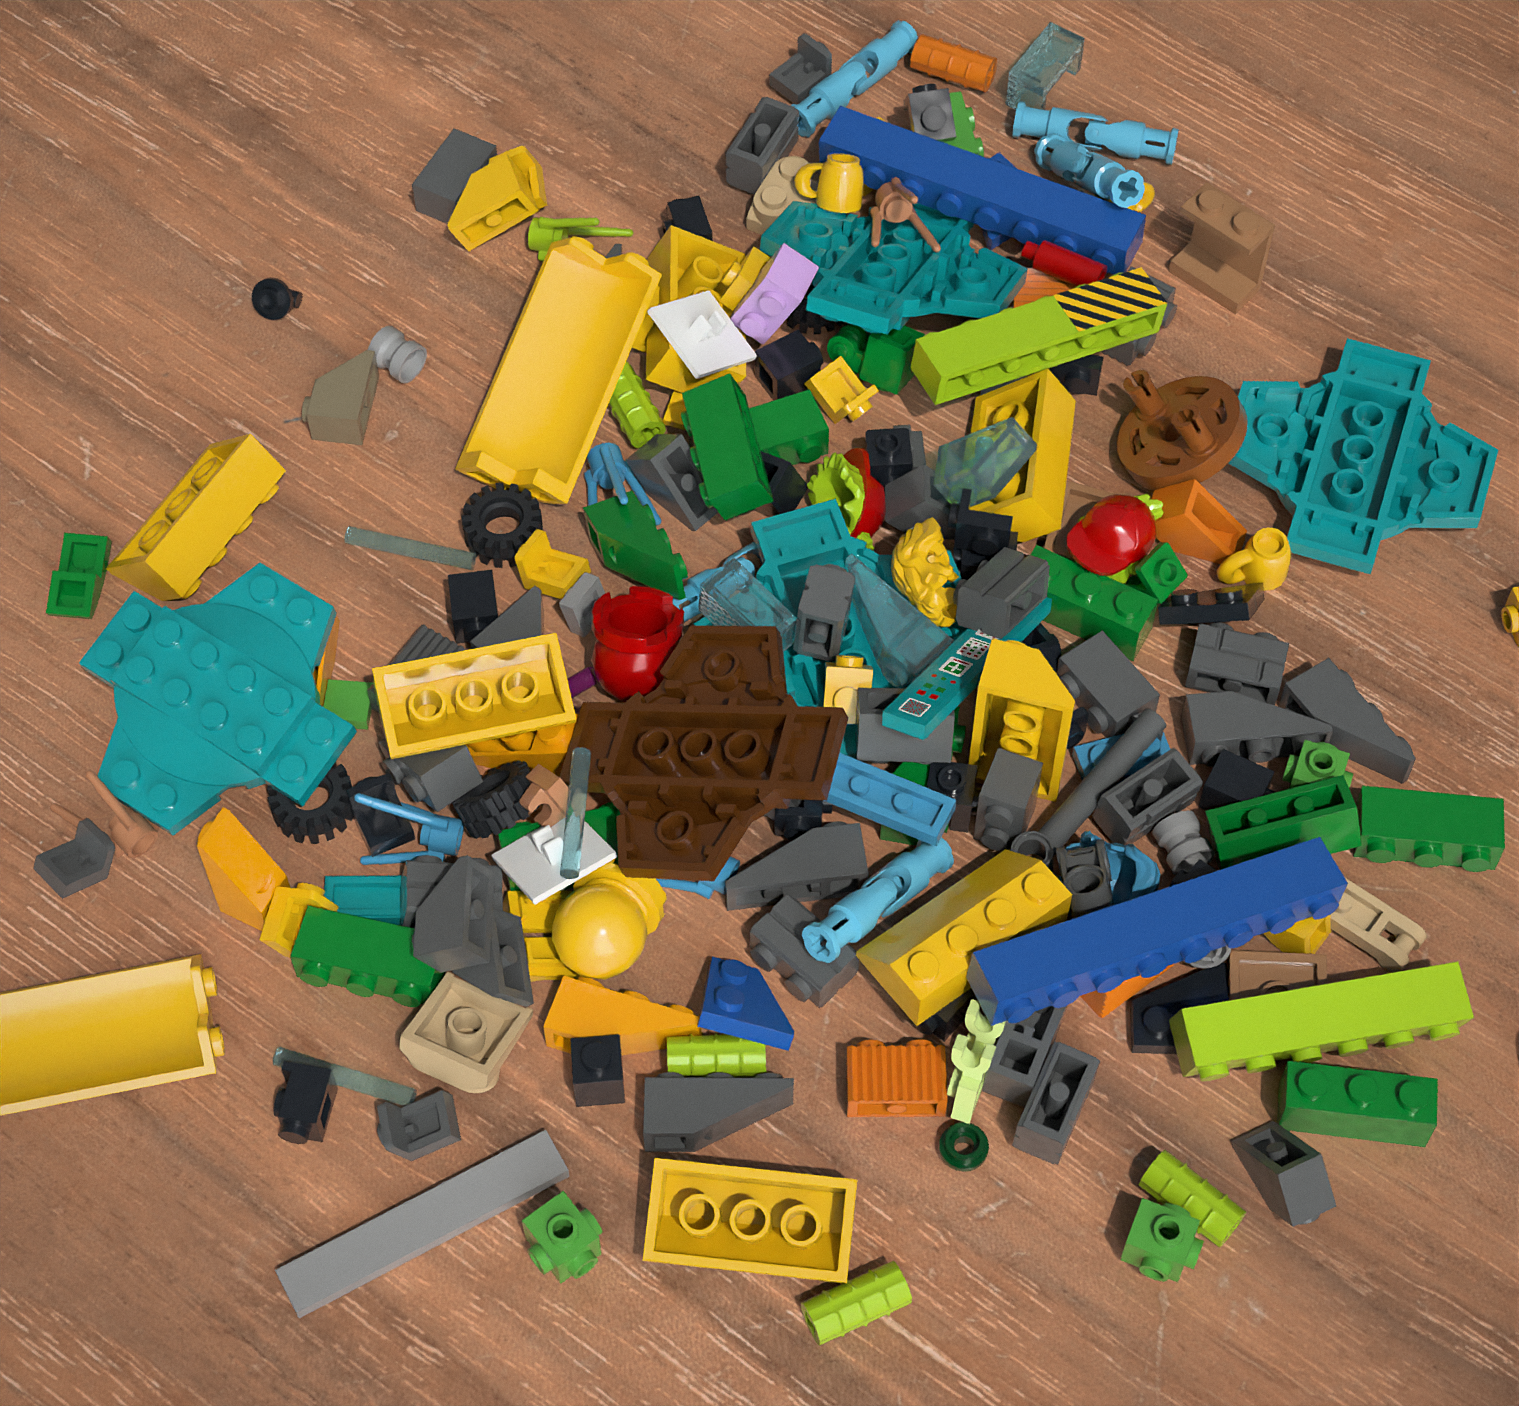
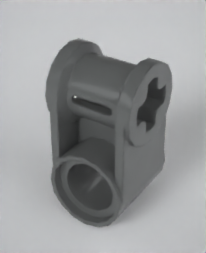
[1056,839,1114,919]

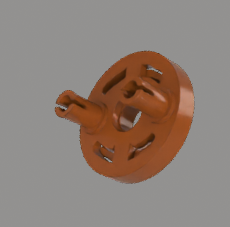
[1117,370,1248,490]

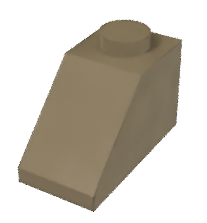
[302,350,380,445]

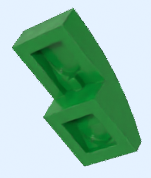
[46,533,112,619]

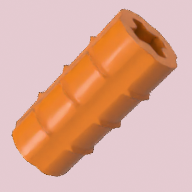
[910,34,997,93]

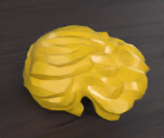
[891,517,959,627]

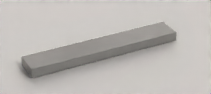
[275,1130,570,1318]

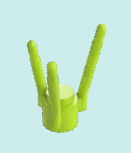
[528,217,634,261]

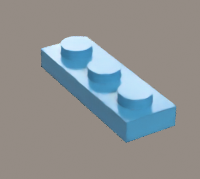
[823,753,956,847]

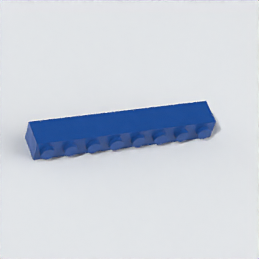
[819,106,1146,274]
[966,837,1348,1026]

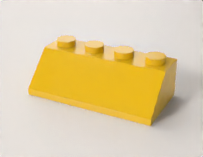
[646,225,746,393]
[962,368,1076,542]
[106,434,286,601]
[372,633,577,759]
[968,638,1075,802]
[856,849,1072,1026]
[643,1158,857,1284]

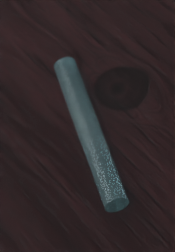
[345,526,476,570]
[560,747,591,879]
[273,1047,417,1106]

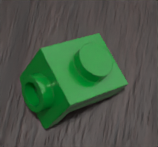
[1124,542,1188,604]

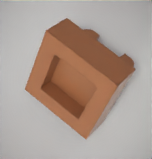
[519,764,586,827]

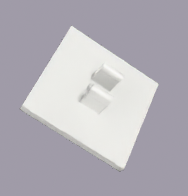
[647,290,757,379]
[492,815,617,905]

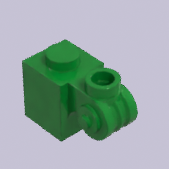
[827,324,925,395]

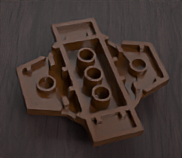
[559,626,848,881]

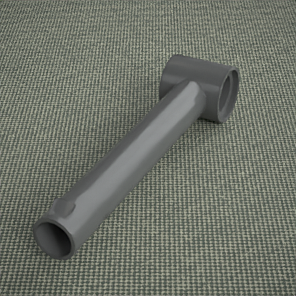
[1011,709,1166,873]

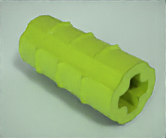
[609,361,666,448]
[667,1032,766,1078]
[1138,1150,1247,1248]
[801,1261,912,1346]

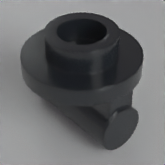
[252,277,303,320]

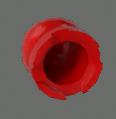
[591,586,684,703]

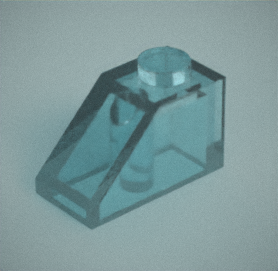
[933,417,1037,507]

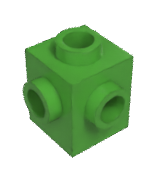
[1282,740,1354,789]
[522,1191,603,1284]
[1121,1198,1204,1283]

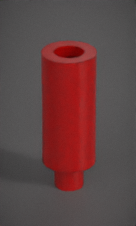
[1021,240,1107,287]

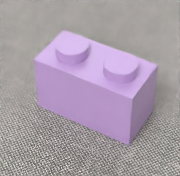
[730,243,819,345]

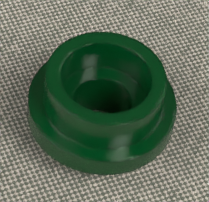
[939,1122,989,1172]

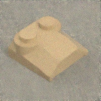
[746,156,819,235]
[399,972,533,1093]

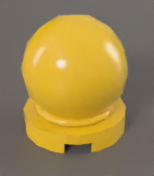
[552,858,667,980]

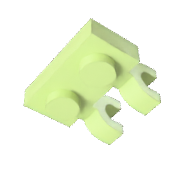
[947,999,1006,1124]

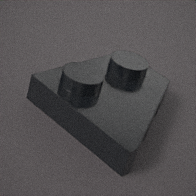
[1158,583,1265,625]
[1130,963,1229,1054]

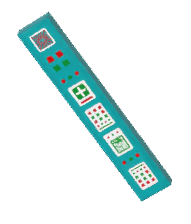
[882,597,1052,740]

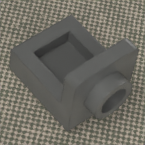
[769,33,832,104]
[33,818,115,899]
[377,1090,461,1161]

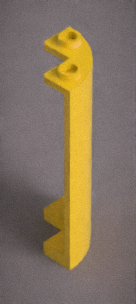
[455,236,662,504]
[0,954,225,1116]

